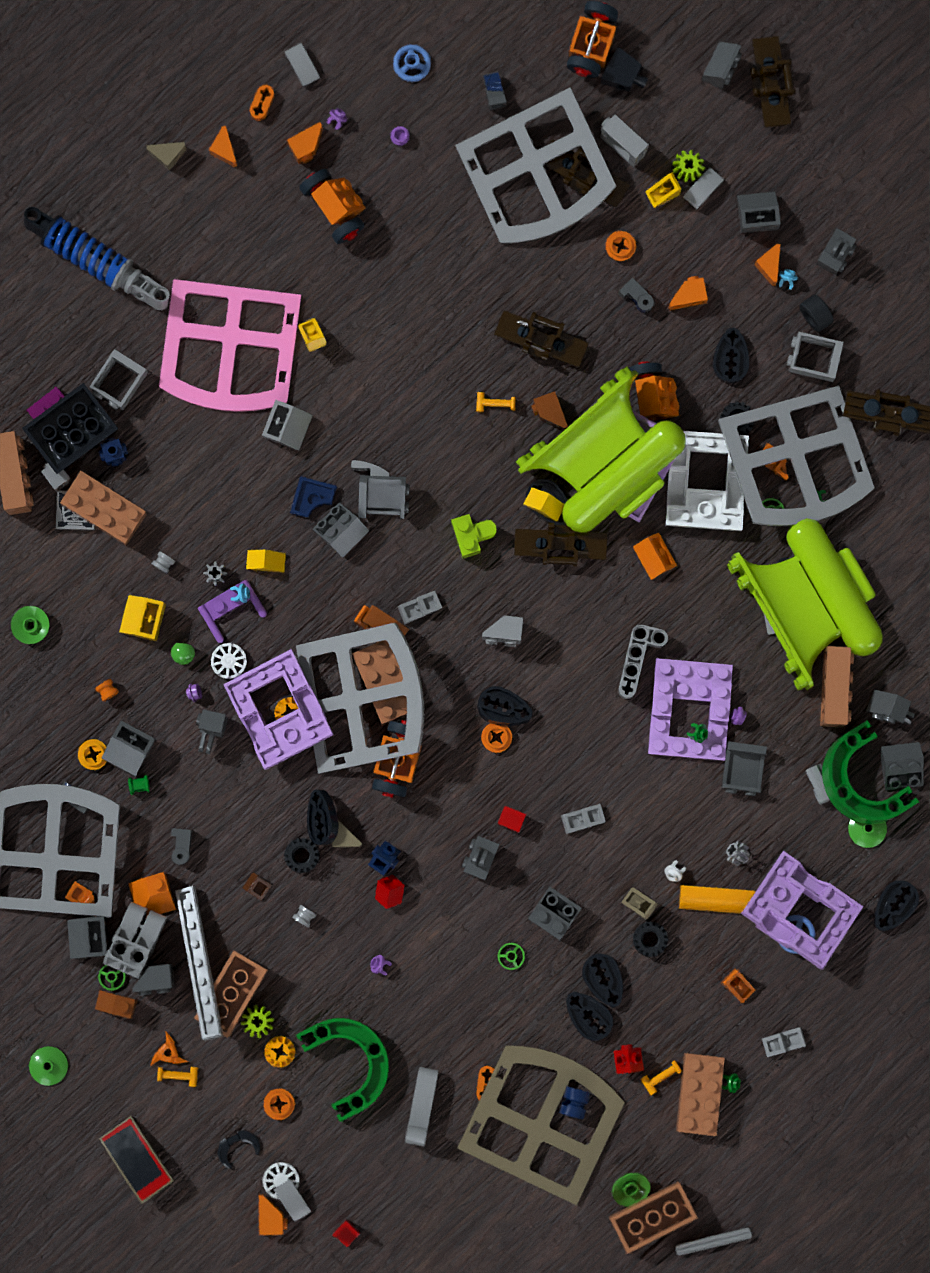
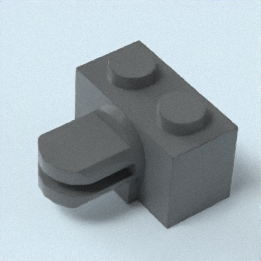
[816,228,857,276]
[866,690,915,725]
[196,710,228,755]
[461,836,499,881]

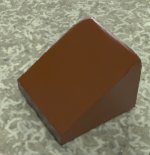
[242,872,272,901]

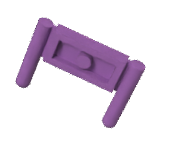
[198,579,267,643]

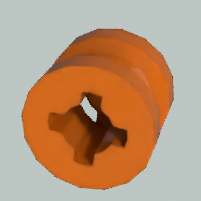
[95,679,119,702]

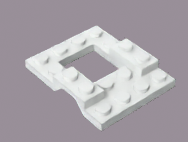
[665,431,749,531]

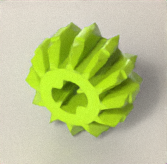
[672,150,705,182]
[241,1005,274,1038]

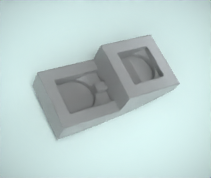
[284,43,320,86]
[683,168,724,209]
[351,460,390,476]
[398,591,442,624]
[561,804,606,834]
[762,1027,807,1057]
[274,1179,311,1222]

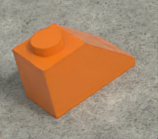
[287,122,323,164]
[669,276,708,310]
[259,1194,287,1235]

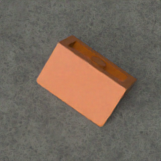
[633,533,677,580]

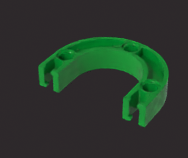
[822,720,919,824]
[296,1018,389,1122]

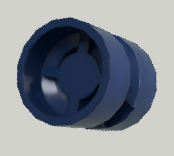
[559,1086,591,1120]

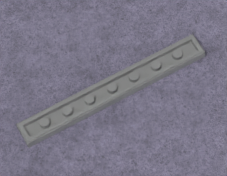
[175,886,223,1041]

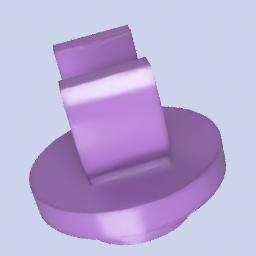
[327,108,348,129]
[370,955,392,975]

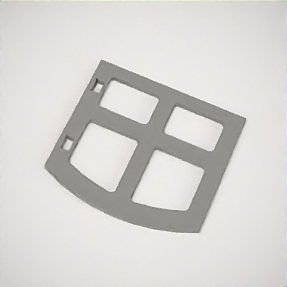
[455,88,617,244]
[718,386,874,526]
[296,623,424,774]
[0,784,120,917]

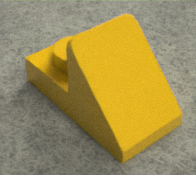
[298,318,326,352]

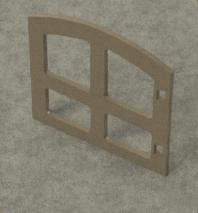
[457,1046,624,1205]

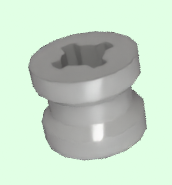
[151,551,176,574]
[292,905,316,927]

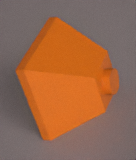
[128,872,176,919]

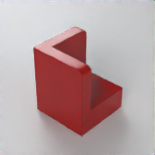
[497,806,526,833]
[375,875,405,909]
[332,1219,361,1247]

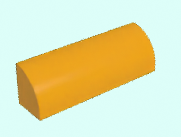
[679,885,756,914]

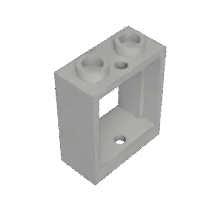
[600,115,648,167]
[786,332,843,382]
[89,349,148,410]

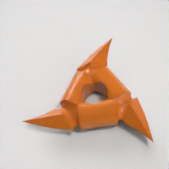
[150,1030,189,1066]

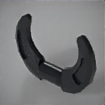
[218,1130,260,1168]

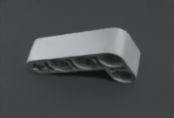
[618,625,668,699]
[405,1067,438,1146]

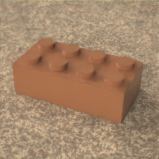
[0,431,34,515]
[60,471,146,546]
[352,640,407,726]
[820,646,854,727]
[194,950,268,1038]
[676,1053,724,1136]
[609,1181,697,1254]

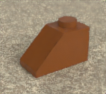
[531,391,568,431]
[362,605,409,636]
[95,990,137,1019]

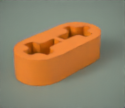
[250,85,274,121]
[477,1066,494,1100]

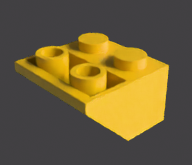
[119,595,166,641]

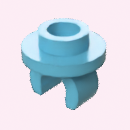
[779,269,798,290]
[230,584,250,603]

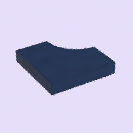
[290,476,337,518]

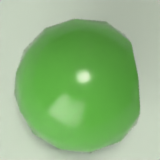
[171,643,195,665]

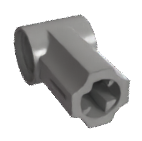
[805,763,830,805]

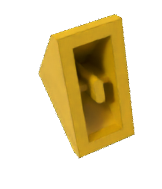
[645,173,681,208]
[523,488,564,522]
[246,549,286,573]

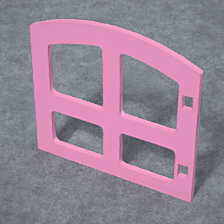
[159,279,301,412]

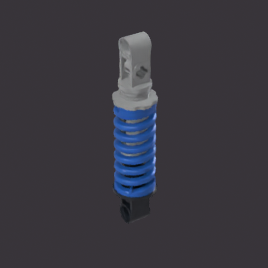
[23,207,170,310]

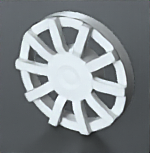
[211,643,247,679]
[263,1162,299,1199]

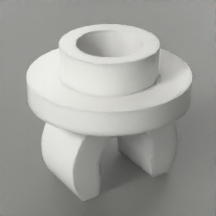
[664,860,686,882]

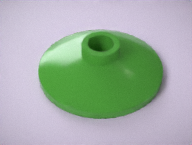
[11,606,49,644]
[848,819,887,848]
[29,1046,68,1085]
[612,1173,650,1206]

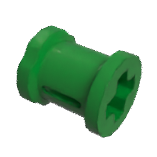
[128,775,150,795]

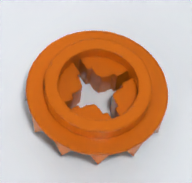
[606,231,636,262]
[481,723,512,753]
[264,1089,295,1120]

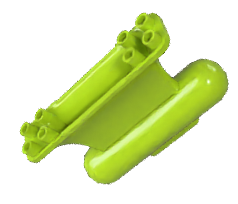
[516,366,686,533]
[727,518,883,691]

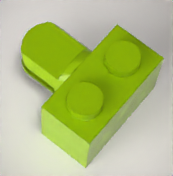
[451,514,496,559]

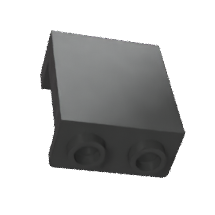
[358,475,410,519]
[721,742,767,796]

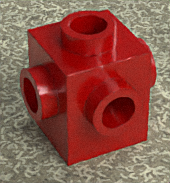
[614,1044,644,1074]

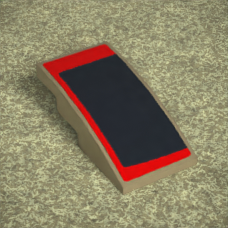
[99,1116,174,1204]

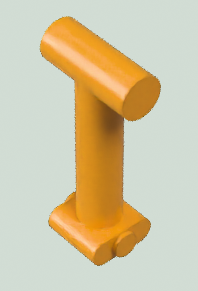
[476,392,516,412]
[640,1060,682,1095]
[157,1067,198,1087]

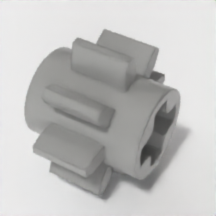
[203,561,228,586]
[726,841,750,866]

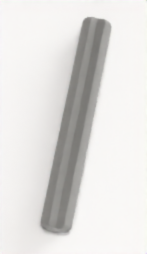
[675,1228,752,1256]

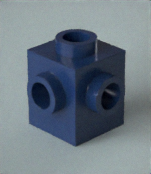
[99,438,128,467]
[368,840,401,876]

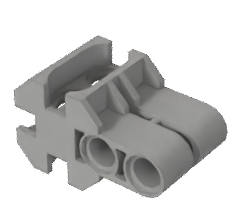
[103,902,167,979]

